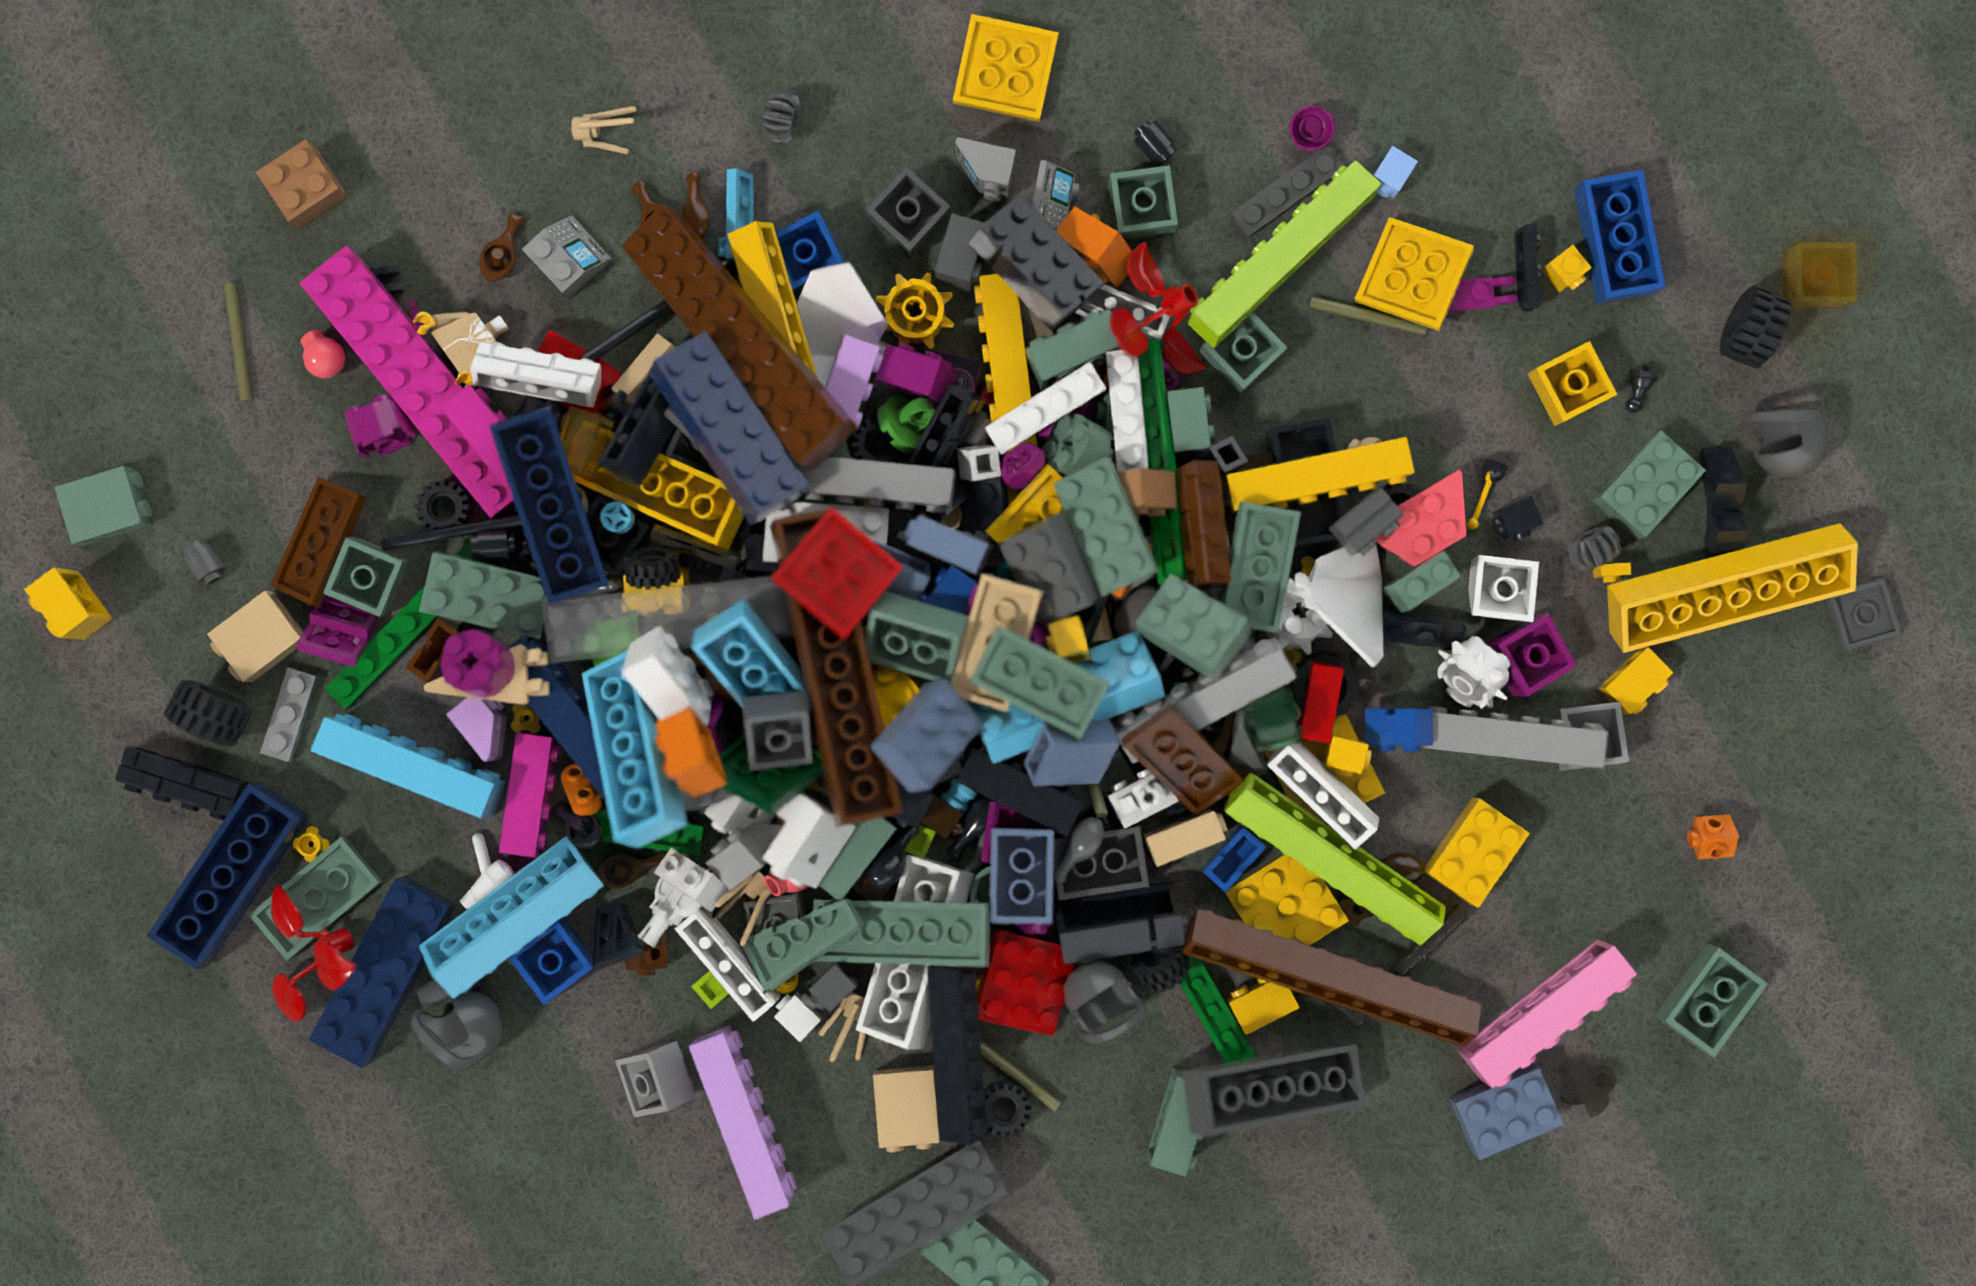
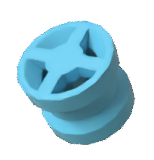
[601,502,635,534]
[940,777,978,813]

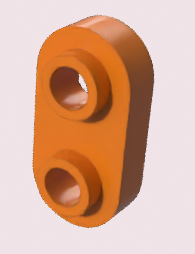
[561,764,602,816]

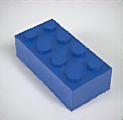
[1574,170,1665,305]

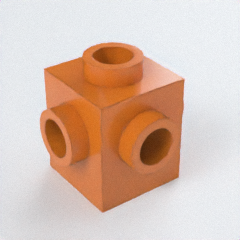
[1687,814,1739,860]

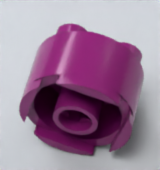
[345,394,416,458]
[441,630,515,698]

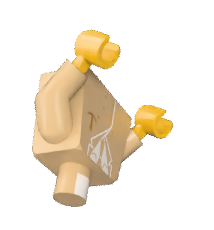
[412,312,509,387]

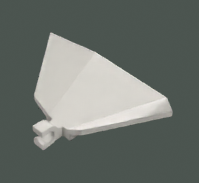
[796,262,896,387]
[1286,541,1383,667]

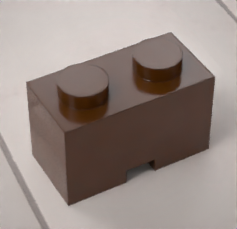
[406,617,468,683]

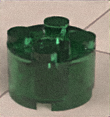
[1245,684,1303,753]

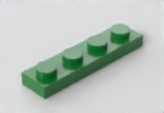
[593,809,705,856]
[1180,955,1255,1063]

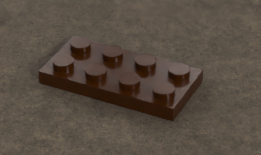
[271,477,367,608]
[1121,703,1244,816]

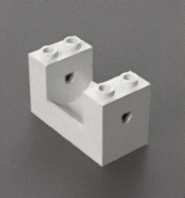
[704,788,856,889]

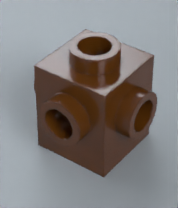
[624,932,669,976]

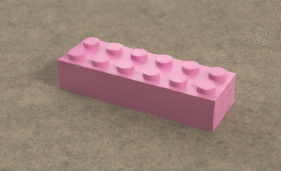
[1457,939,1637,1088]

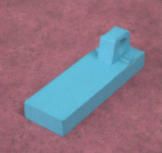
[718,168,754,261]

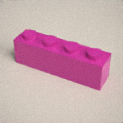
[440,384,512,495]
[499,733,561,858]

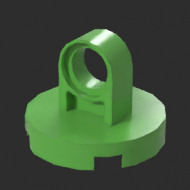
[877,396,935,454]

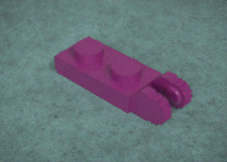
[1448,276,1518,313]

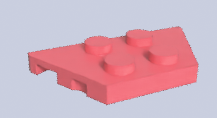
[1374,470,1466,567]

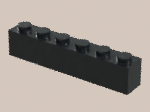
[927,965,987,1146]

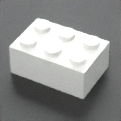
[622,626,714,725]

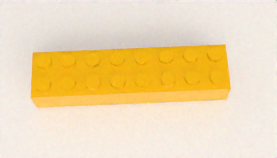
[1607,523,1858,653]

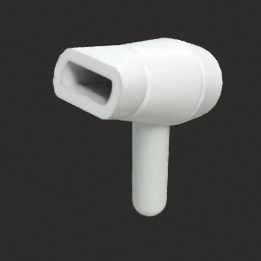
[460,833,514,910]

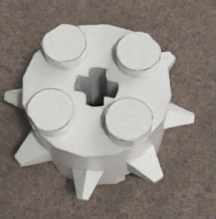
[1265,592,1333,655]
[1438,636,1510,709]

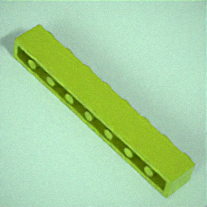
[1188,160,1382,348]
[1225,772,1446,946]

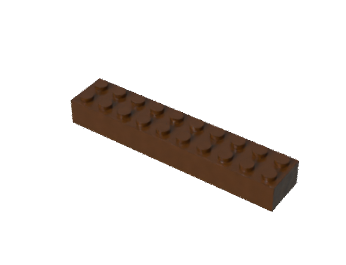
[621,204,858,469]
[770,508,903,828]

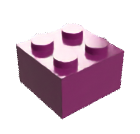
[875,343,960,405]
[1485,614,1577,697]

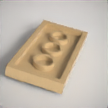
[951,574,1043,712]

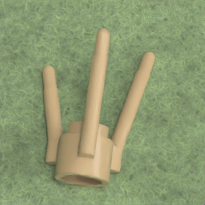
[572,106,637,154]
[715,871,771,947]
[819,992,866,1062]

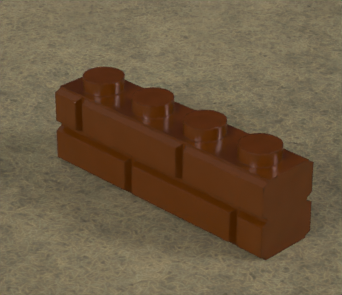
[1175,461,1232,589]

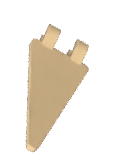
[424,645,550,705]

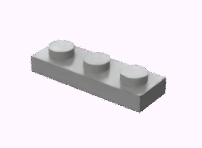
[260,667,319,762]

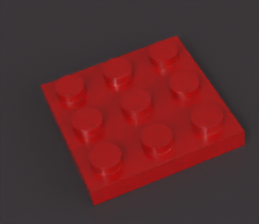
[771,507,903,640]
[977,928,1074,1036]

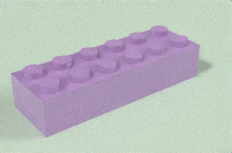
[689,1025,797,1220]

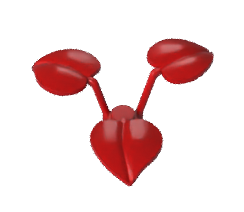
[1110,242,1207,375]
[271,884,356,1022]

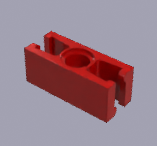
[1298,660,1344,744]

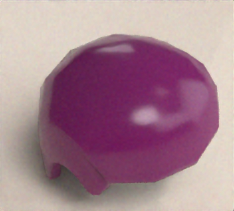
[1289,105,1335,152]

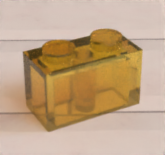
[560,406,614,479]

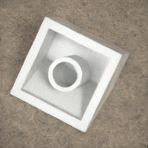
[1468,555,1539,622]

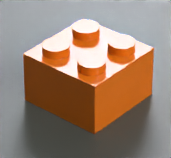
[1056,206,1132,289]
[655,708,728,799]

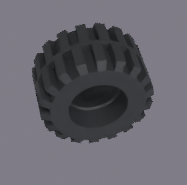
[1720,285,1791,369]
[164,680,252,746]

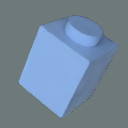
[1373,146,1418,198]

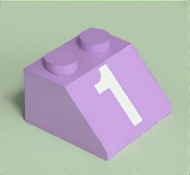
[446,698,507,762]

